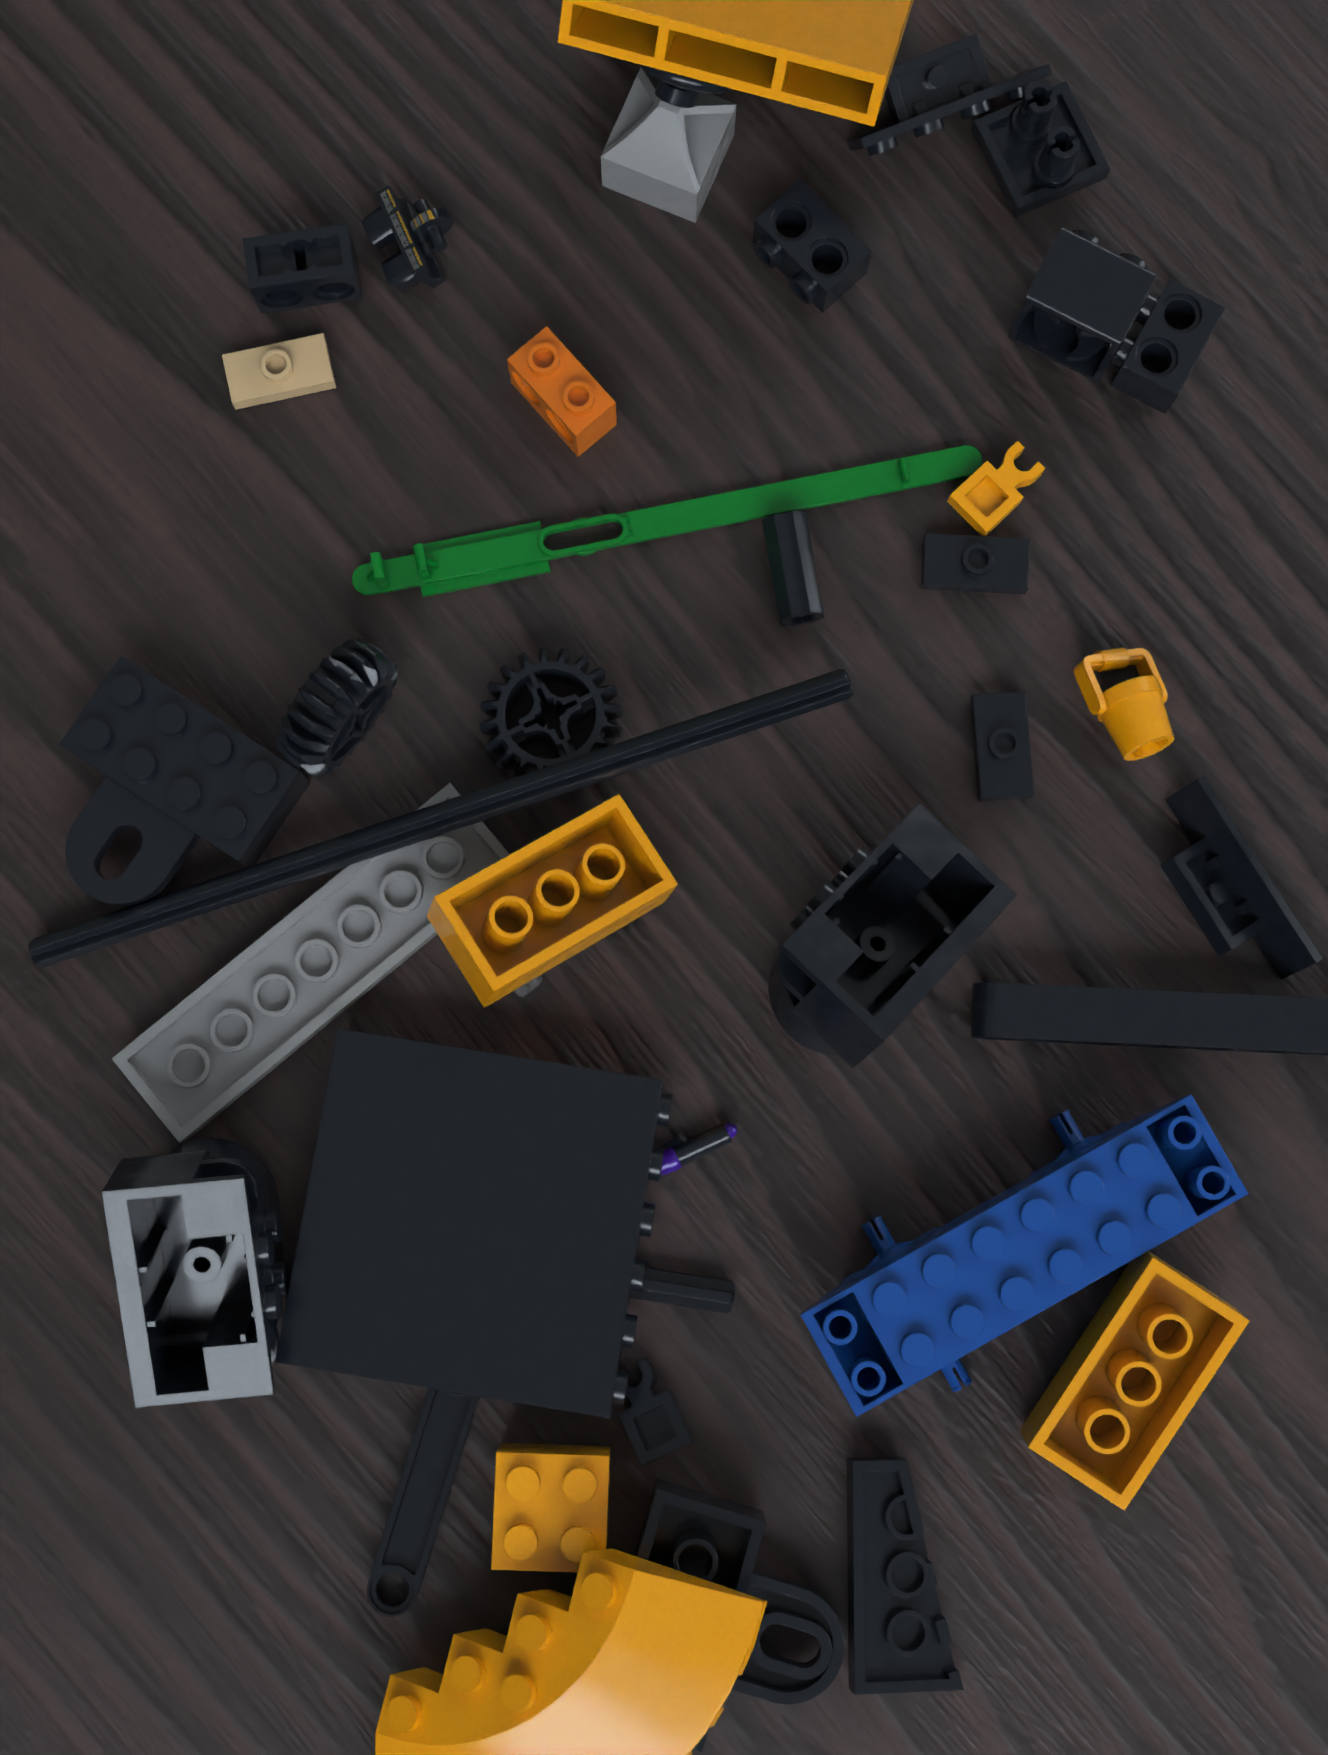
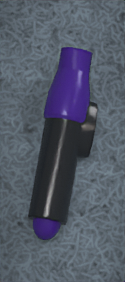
[659,1122,738,1176]

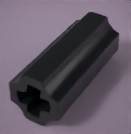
[762,511,824,626]

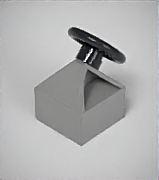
[601,64,737,223]

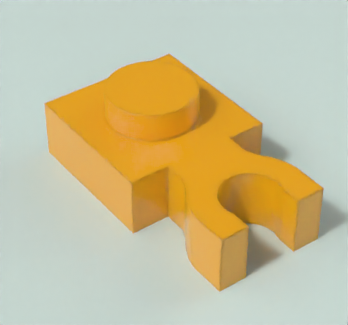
[947,441,1045,536]

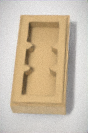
[222,333,336,410]

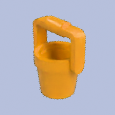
[1073,647,1174,761]

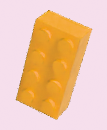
[426,794,678,1008]
[1020,1251,1250,1511]

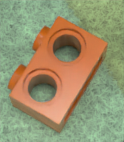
[507,326,617,457]

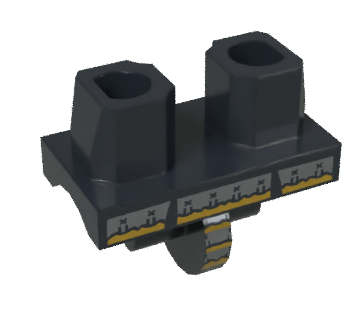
[361,186,453,291]

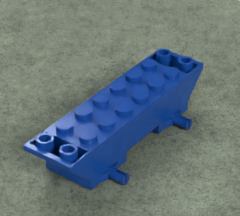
[800,1094,1249,1417]

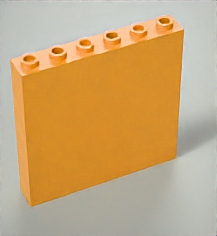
[558,0,914,127]

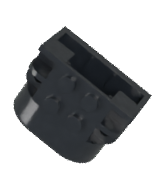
[768,804,1017,1069]
[102,1138,290,1408]

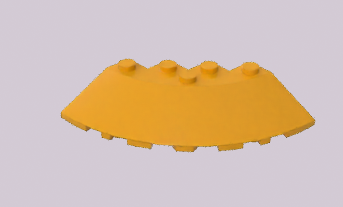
[375,1548,768,1755]

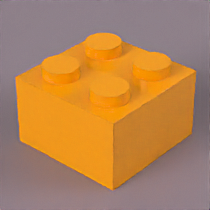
[491,1443,611,1573]

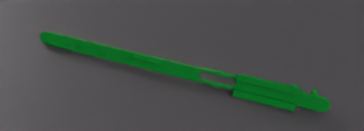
[352,445,982,597]

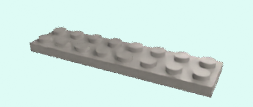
[112,783,510,1143]

